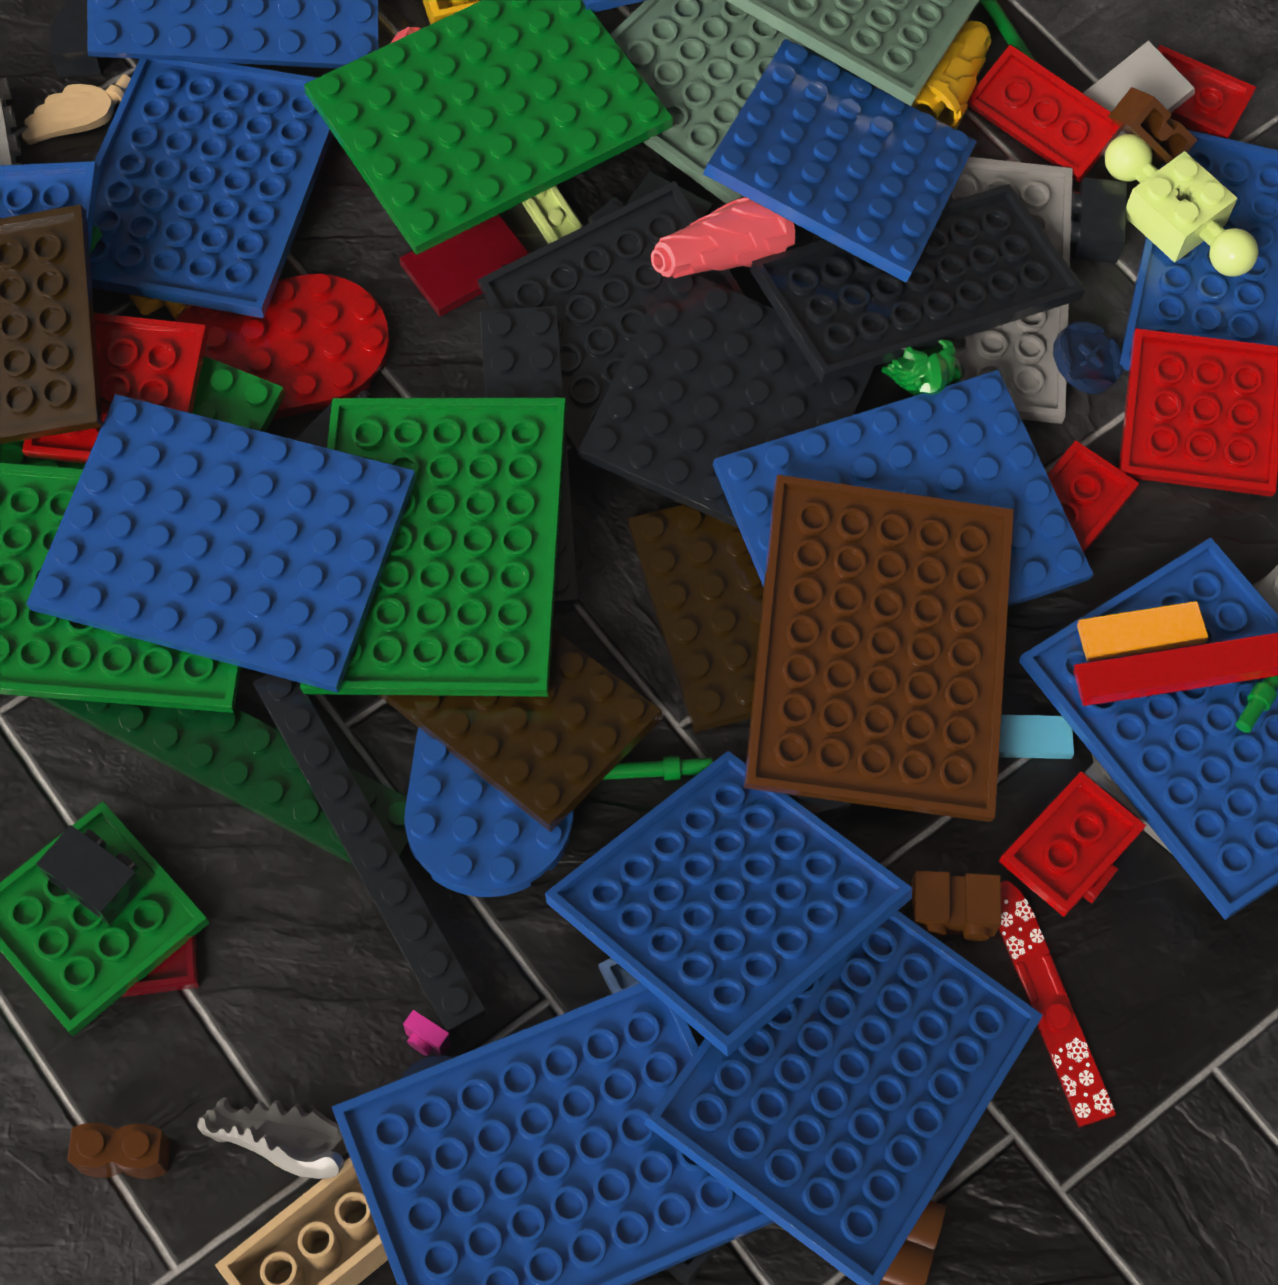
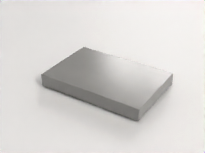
[1083,40,1195,157]

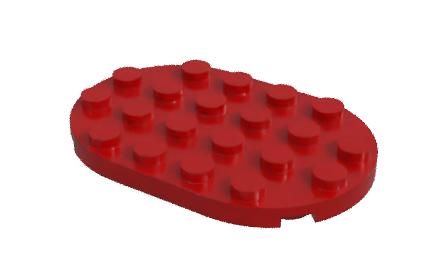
[175,274,390,420]

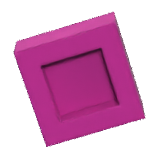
[403,1010,452,1056]

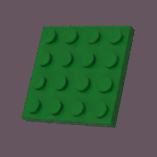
[0,801,209,1037]

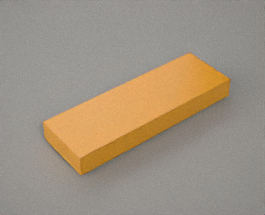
[1077,601,1208,662]

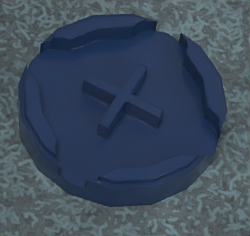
[1053,321,1123,394]

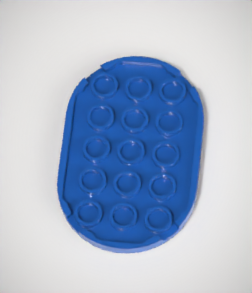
[405,727,575,897]

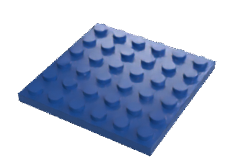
[703,39,977,283]
[545,751,912,1057]

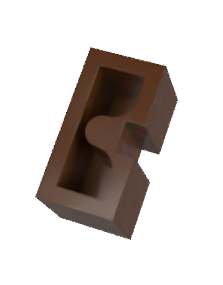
[1108,87,1197,165]
[910,871,1001,941]

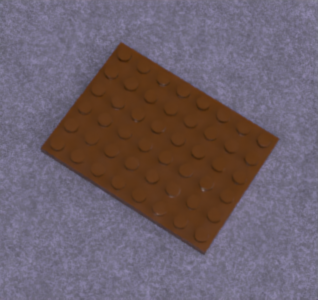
[744,474,1014,822]

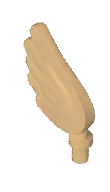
[22,74,131,145]

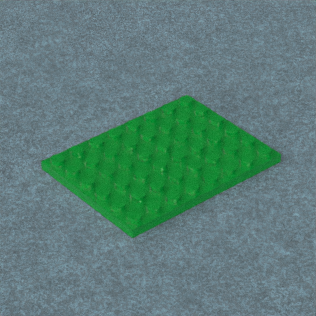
[304,0,673,255]
[300,398,567,697]
[0,463,241,713]

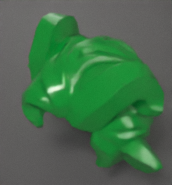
[881,339,963,396]

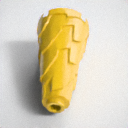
[912,21,992,130]

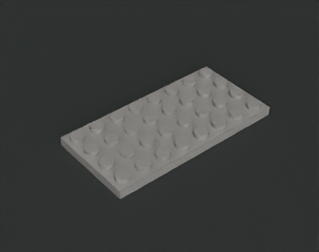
[912,157,1073,424]

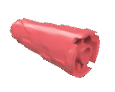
[651,196,795,278]

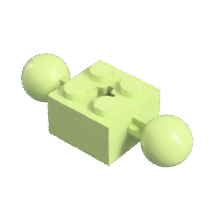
[1105,134,1259,277]

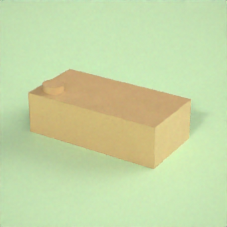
[215,1157,388,1285]

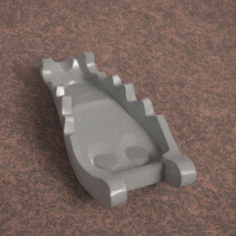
[197,1097,348,1179]

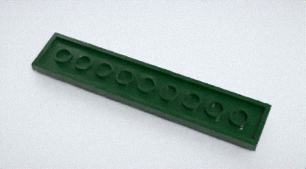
[39,697,409,865]

